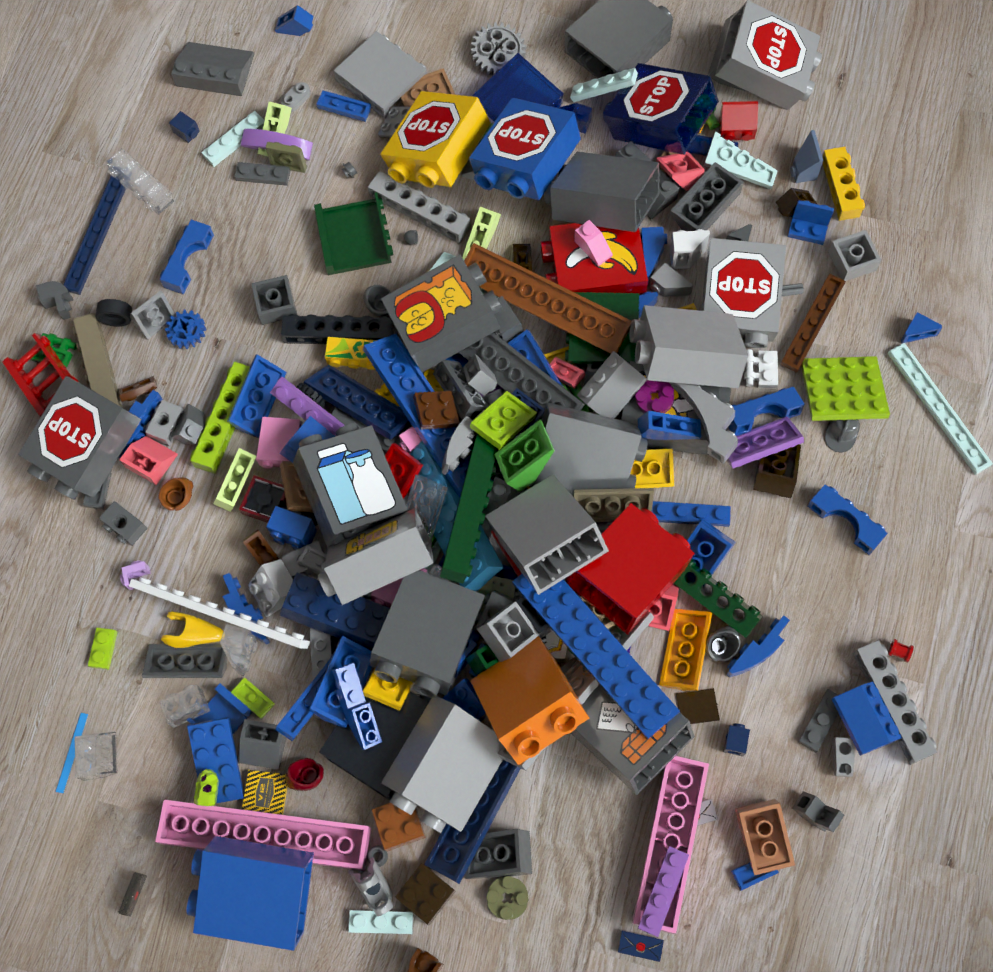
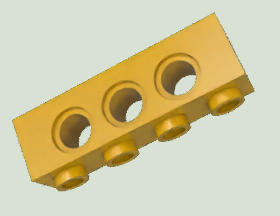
[822,147,865,221]

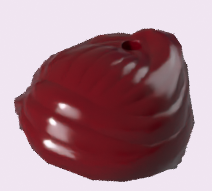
[285,758,324,791]

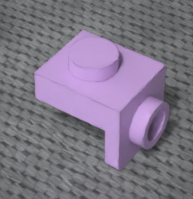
[120,561,151,590]

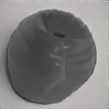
[363,285,392,316]
[706,626,741,662]

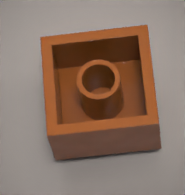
[372,803,426,852]

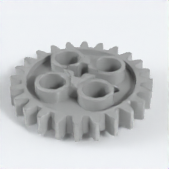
[470,22,526,77]

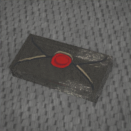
[118,872,147,917]

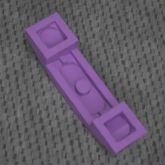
[241,129,313,160]

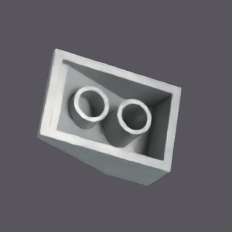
[130,291,176,339]

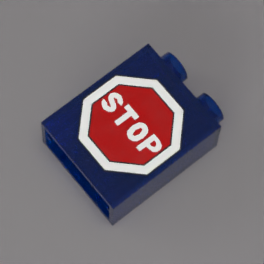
[603,63,719,155]

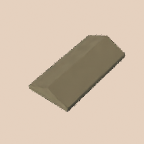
[573,488,654,522]

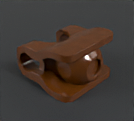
[408,948,444,972]

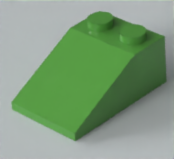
[495,420,555,492]

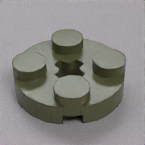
[486,876,529,920]

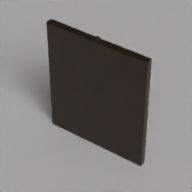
[676,688,720,724]

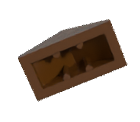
[242,530,279,566]

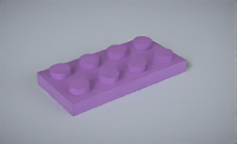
[727,417,804,469]

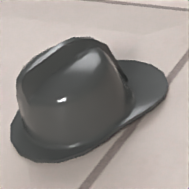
[825,419,860,453]

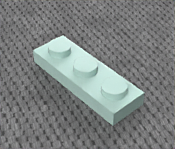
[348,910,413,934]

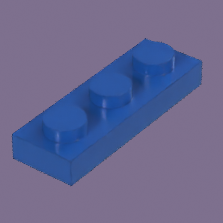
[316,90,372,122]

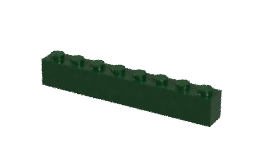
[440,434,501,584]

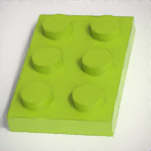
[470,391,537,450]

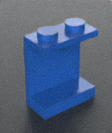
[187,683,253,735]

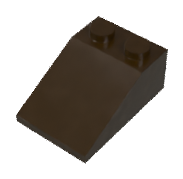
[753,444,801,498]

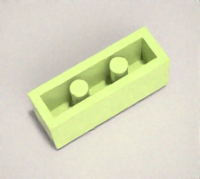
[213,448,257,512]

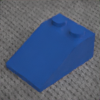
[687,520,736,587]

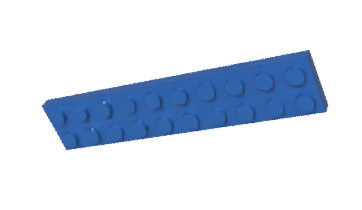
[363,334,494,498]
[512,574,680,739]

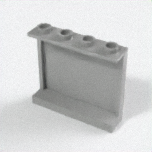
[334,31,427,119]

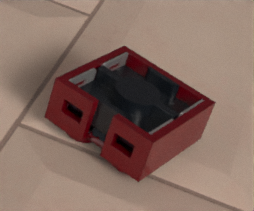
[239,475,287,523]

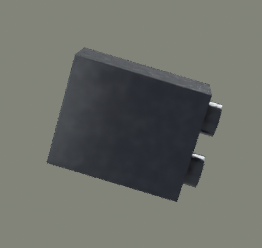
[319,675,438,801]

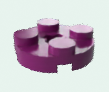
[636,380,674,413]

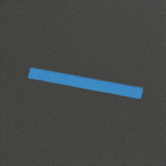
[56,713,88,793]

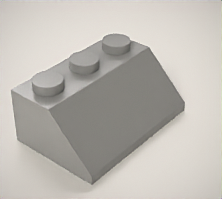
[577,351,647,419]

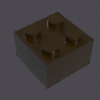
[395,863,456,925]

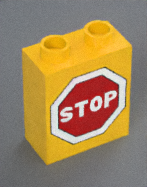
[380,91,491,188]

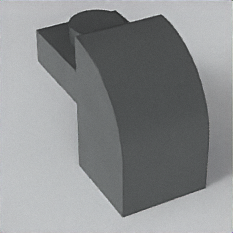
[36,281,74,320]
[792,791,844,833]

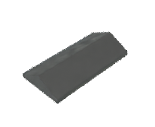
[142,644,228,678]

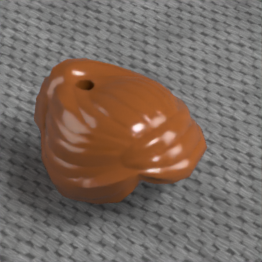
[158,477,194,511]

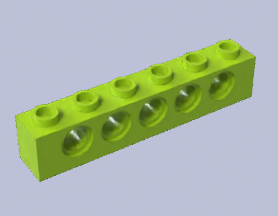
[190,362,250,474]

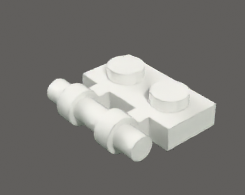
[744,349,778,388]

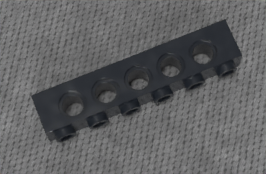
[281,314,395,344]

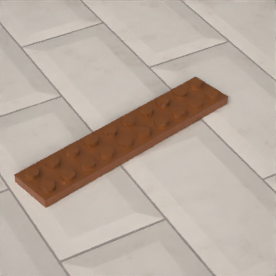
[464,243,632,354]

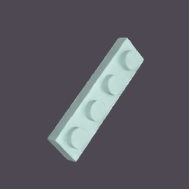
[570,68,638,102]
[201,111,265,167]

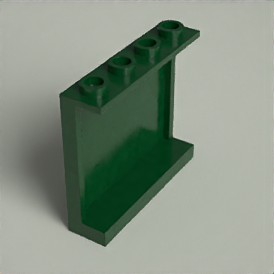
[314,192,394,276]
[565,292,639,365]

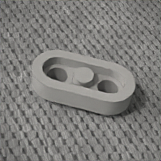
[281,82,311,112]

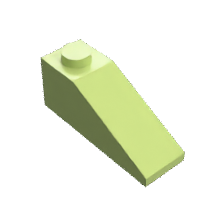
[257,102,292,156]
[462,207,501,259]

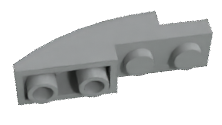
[442,410,484,475]

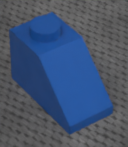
[275,5,314,36]

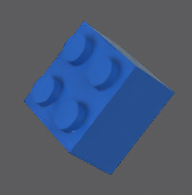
[266,506,317,550]

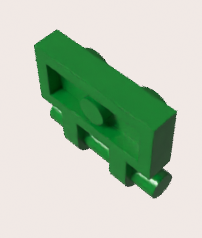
[31,333,77,369]

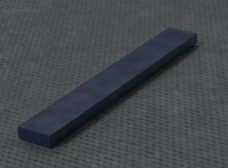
[63,167,132,295]

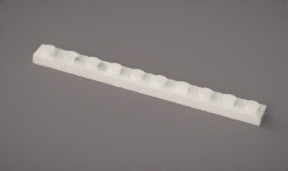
[129,577,310,649]

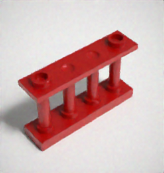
[2,333,79,417]

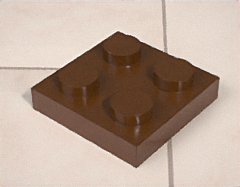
[413,391,460,430]

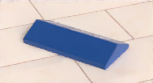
[227,354,287,438]
[309,636,372,728]

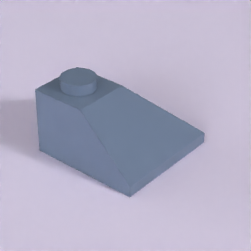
[790,130,823,183]

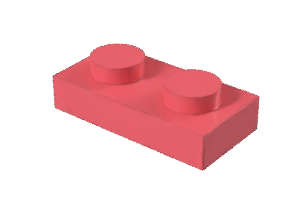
[550,357,586,389]

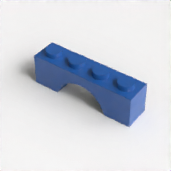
[160,219,214,295]
[728,387,805,436]
[807,484,888,555]

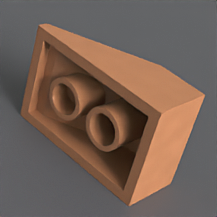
[735,799,795,875]

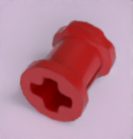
[888,639,914,663]

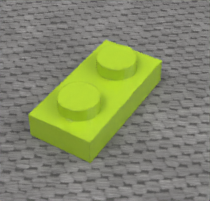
[88,628,117,670]
[231,677,275,719]

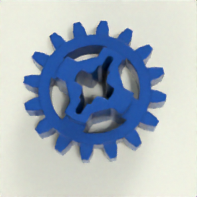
[165,310,206,349]

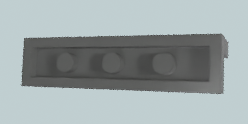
[433,360,488,420]

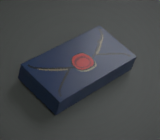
[618,931,664,962]

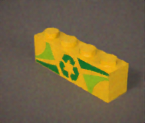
[325,337,376,370]

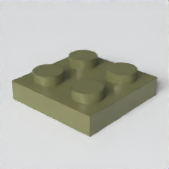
[265,142,307,173]

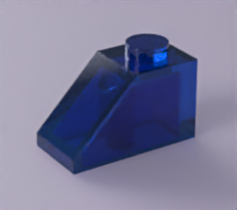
[559,103,592,134]

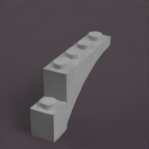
[669,382,738,464]

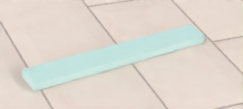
[888,343,993,475]

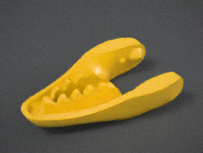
[161,612,225,648]

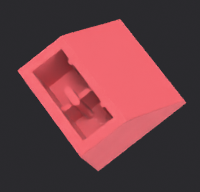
[120,436,178,485]

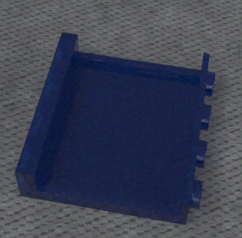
[472,53,564,122]

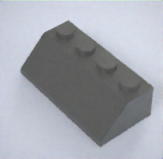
[615,141,679,219]
[670,162,744,231]

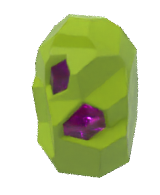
[194,769,219,806]

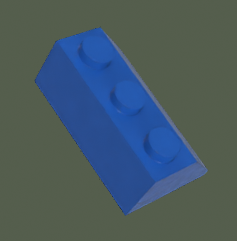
[832,682,902,756]

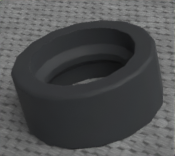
[95,299,132,327]

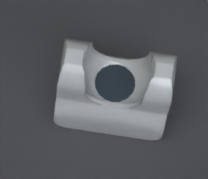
[349,857,393,916]

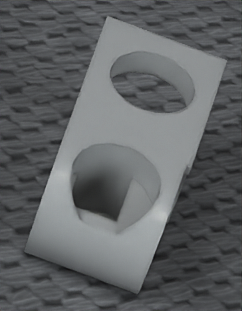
[832,737,854,777]

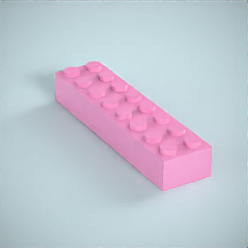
[632,756,709,934]

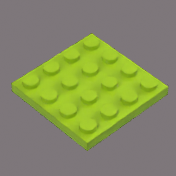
[801,356,890,421]

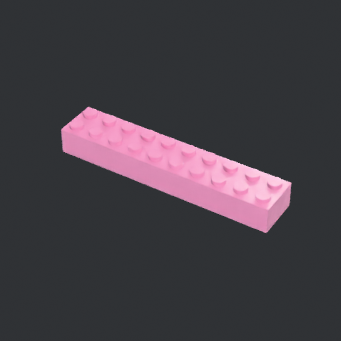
[155,800,371,871]

